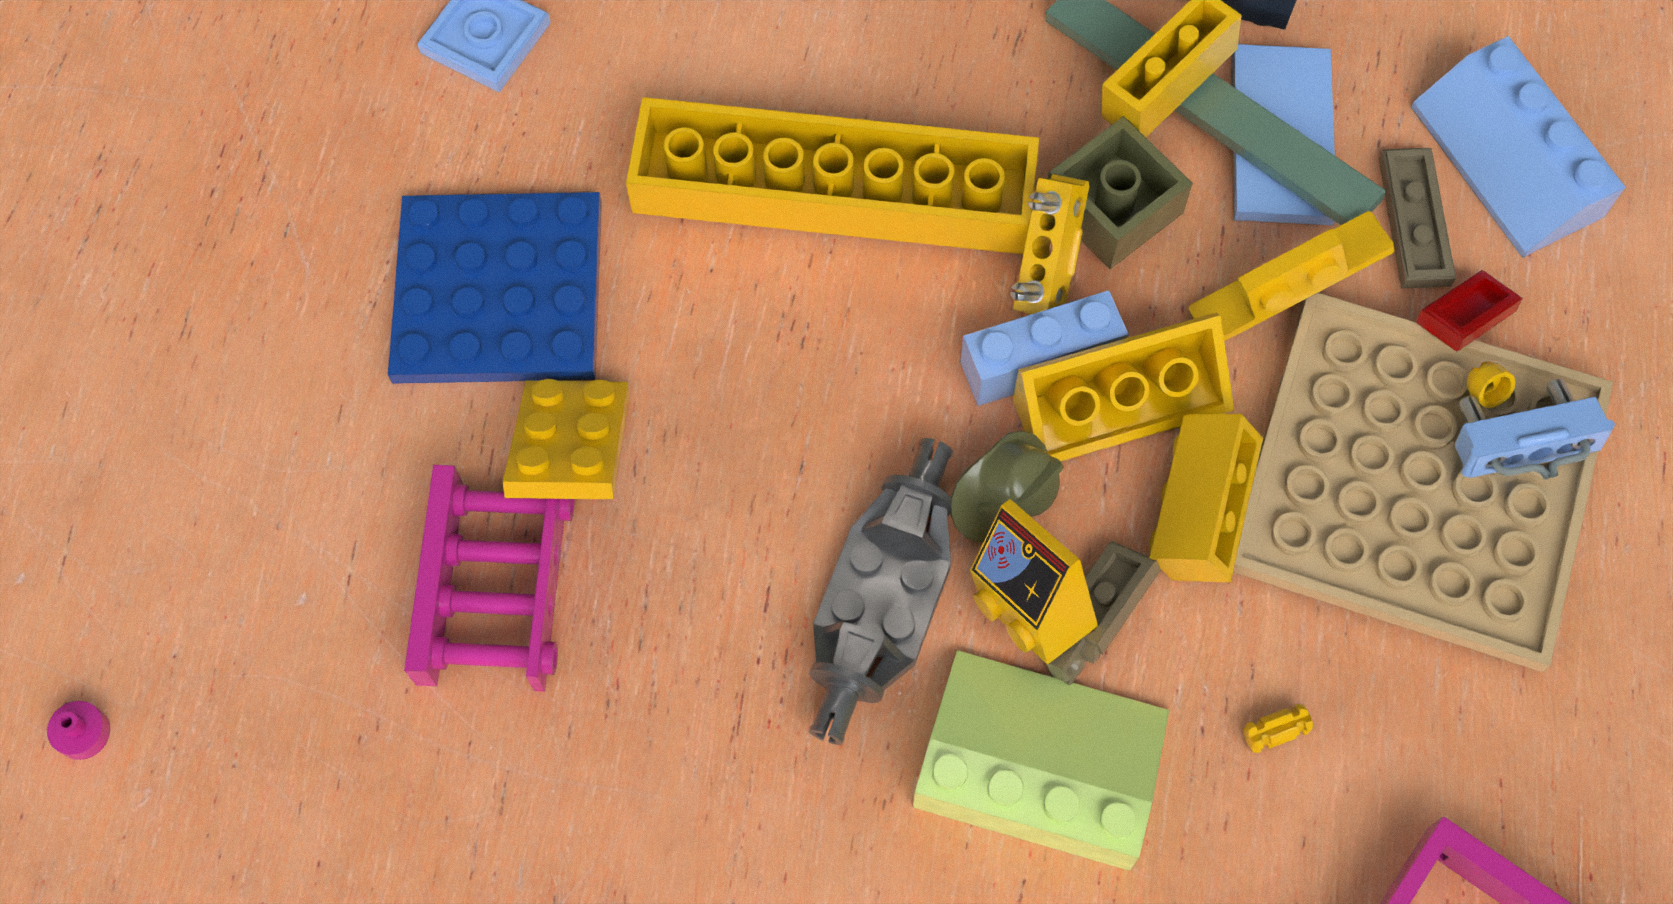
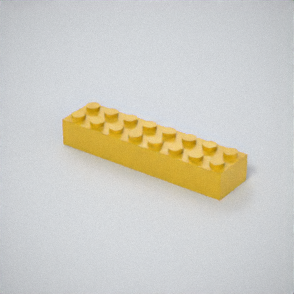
[626,97,1039,254]

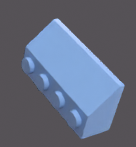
[1411,36,1626,258]

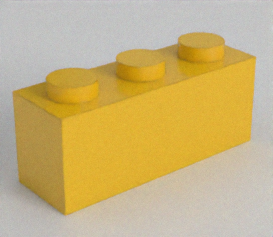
[1102,0,1242,137]
[1149,413,1263,583]

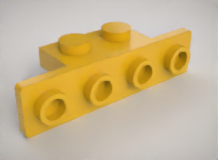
[1188,211,1395,341]

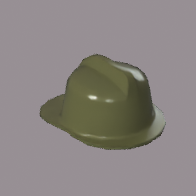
[951,431,1064,543]

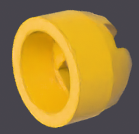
[1466,361,1516,408]

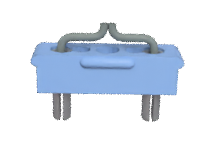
[1454,378,1615,479]

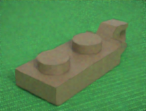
[1044,541,1161,685]

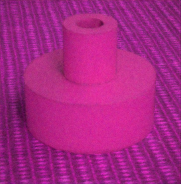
[47,701,110,760]

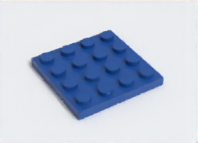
[388,192,602,384]

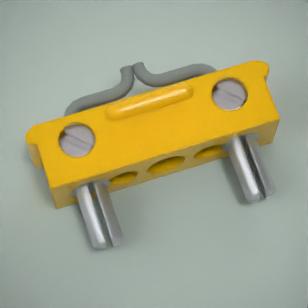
[1010,174,1089,315]

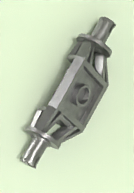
[809,438,953,745]

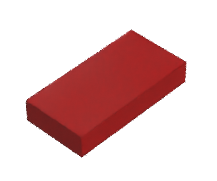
[1416,270,1523,352]

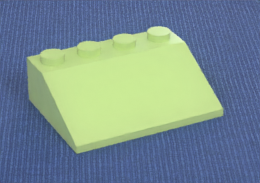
[913,650,1169,871]

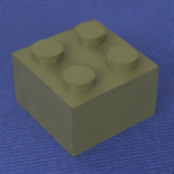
[1048,116,1193,270]

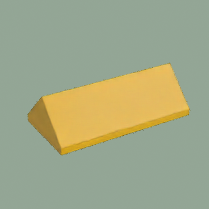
[1013,312,1234,461]

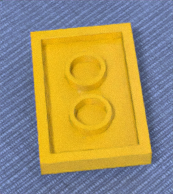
[503,379,630,499]

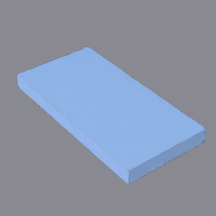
[1232,44,1335,225]

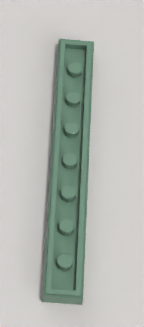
[1046,0,1386,225]

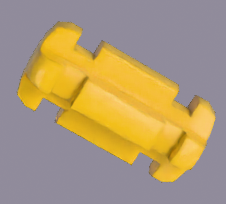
[1243,704,1314,753]

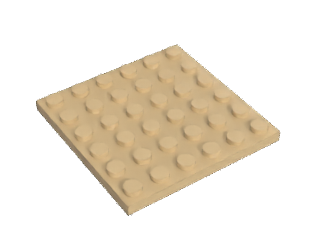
[1233,293,1613,672]

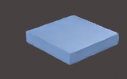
[417,0,551,93]

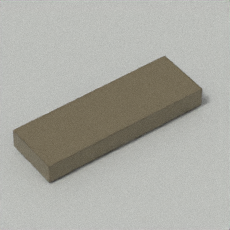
[1379,148,1456,289]

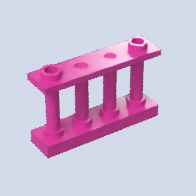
[404,465,575,692]

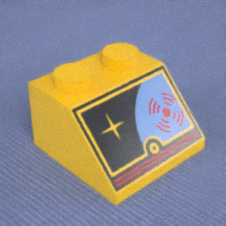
[970,499,1098,665]

